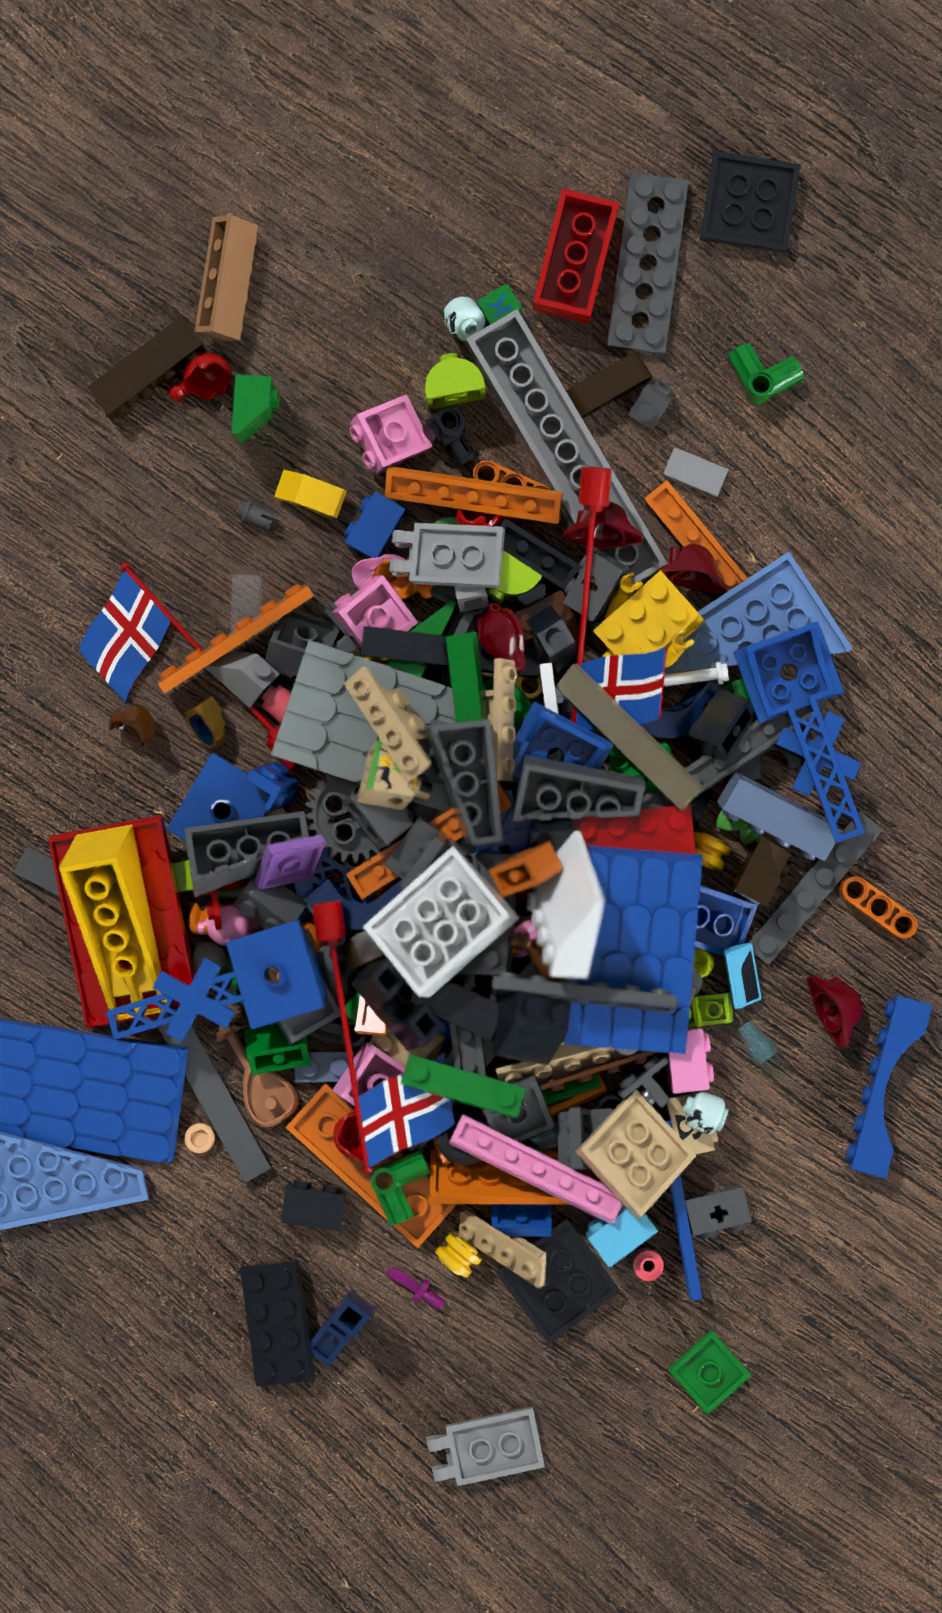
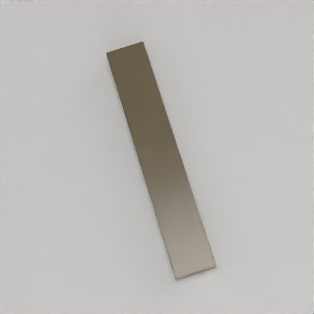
[556,664,703,810]

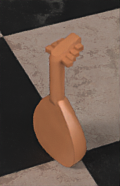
[216,1024,299,1128]

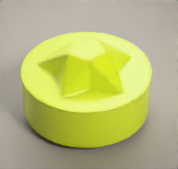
[693,948,714,978]

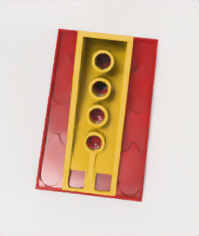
[48,815,195,1028]

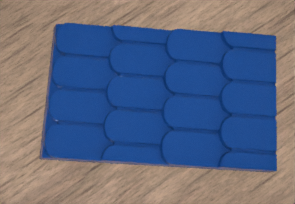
[564,845,702,1054]
[0,1018,189,1163]

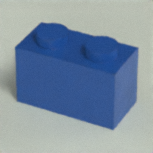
[344,492,406,559]

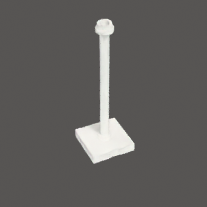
[540,662,729,714]

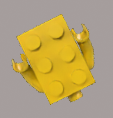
[593,570,706,668]

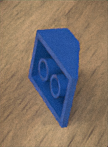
[695,885,758,956]

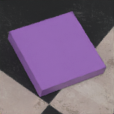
[254,834,326,890]

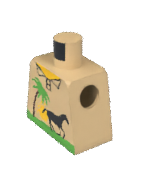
[357,740,433,810]

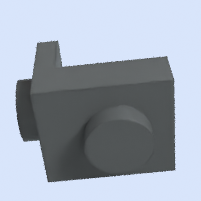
[628,379,676,430]

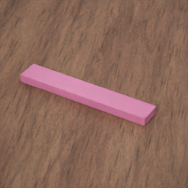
[449,1115,622,1224]

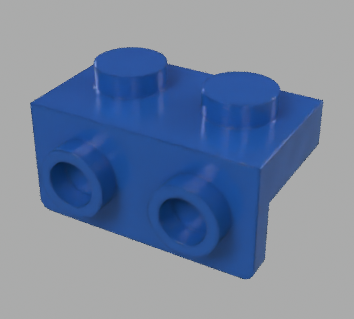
[246,762,300,813]
[492,1204,552,1237]

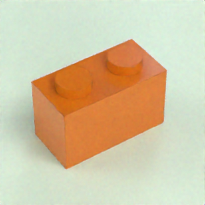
[489,842,563,897]

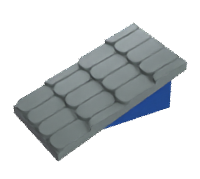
[271,640,456,812]

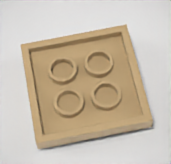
[575,1089,696,1219]

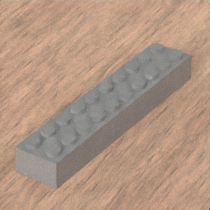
[466,309,668,592]

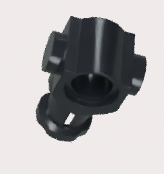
[422,405,479,468]

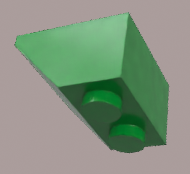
[232,374,280,444]

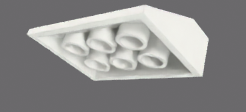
[526,831,604,978]
[363,846,519,998]

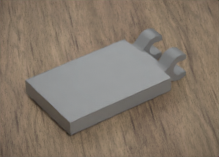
[389,523,505,588]
[426,1406,545,1486]

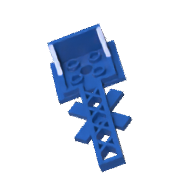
[733,621,865,843]
[474,701,614,855]
[166,753,377,904]
[106,920,328,1042]

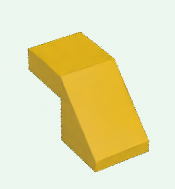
[274,470,347,518]

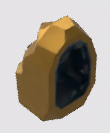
[185,696,226,749]

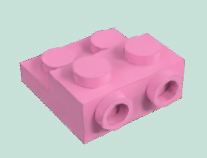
[349,394,433,475]
[331,575,418,646]

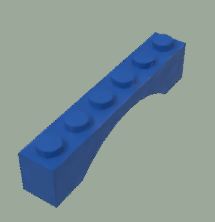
[845,995,932,1179]

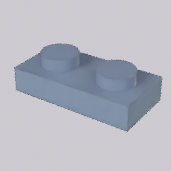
[295,1051,355,1082]

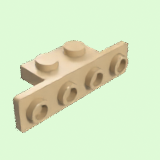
[484,658,517,781]
[345,667,431,781]
[496,1038,616,1084]
[459,1210,546,1288]

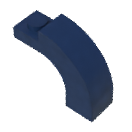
[640,680,720,738]
[305,879,405,933]
[310,1290,375,1367]

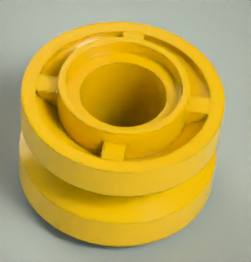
[693,832,732,870]
[435,1233,482,1278]

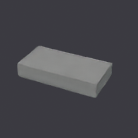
[662,447,729,498]

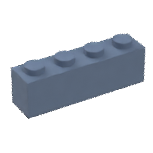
[717,771,842,861]

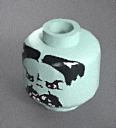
[443,296,485,341]
[681,1090,729,1135]

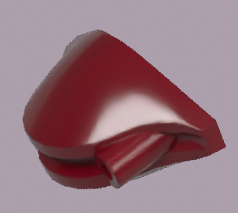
[564,502,643,548]
[657,544,728,595]
[476,603,525,672]
[806,975,863,1049]

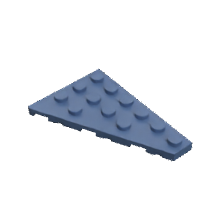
[665,552,853,674]
[0,1132,149,1230]

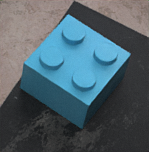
[585,1204,658,1268]

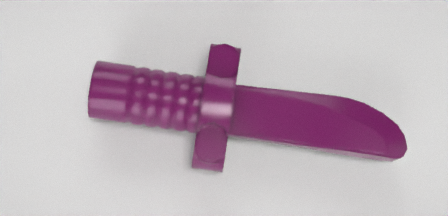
[386,1268,445,1310]

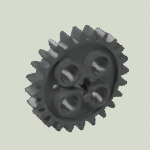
[305,773,390,863]

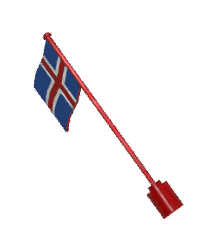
[572,466,667,730]
[79,563,299,771]
[311,900,454,1174]

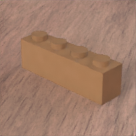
[194,215,258,342]

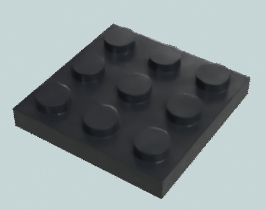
[699,151,801,253]
[495,1217,620,1344]

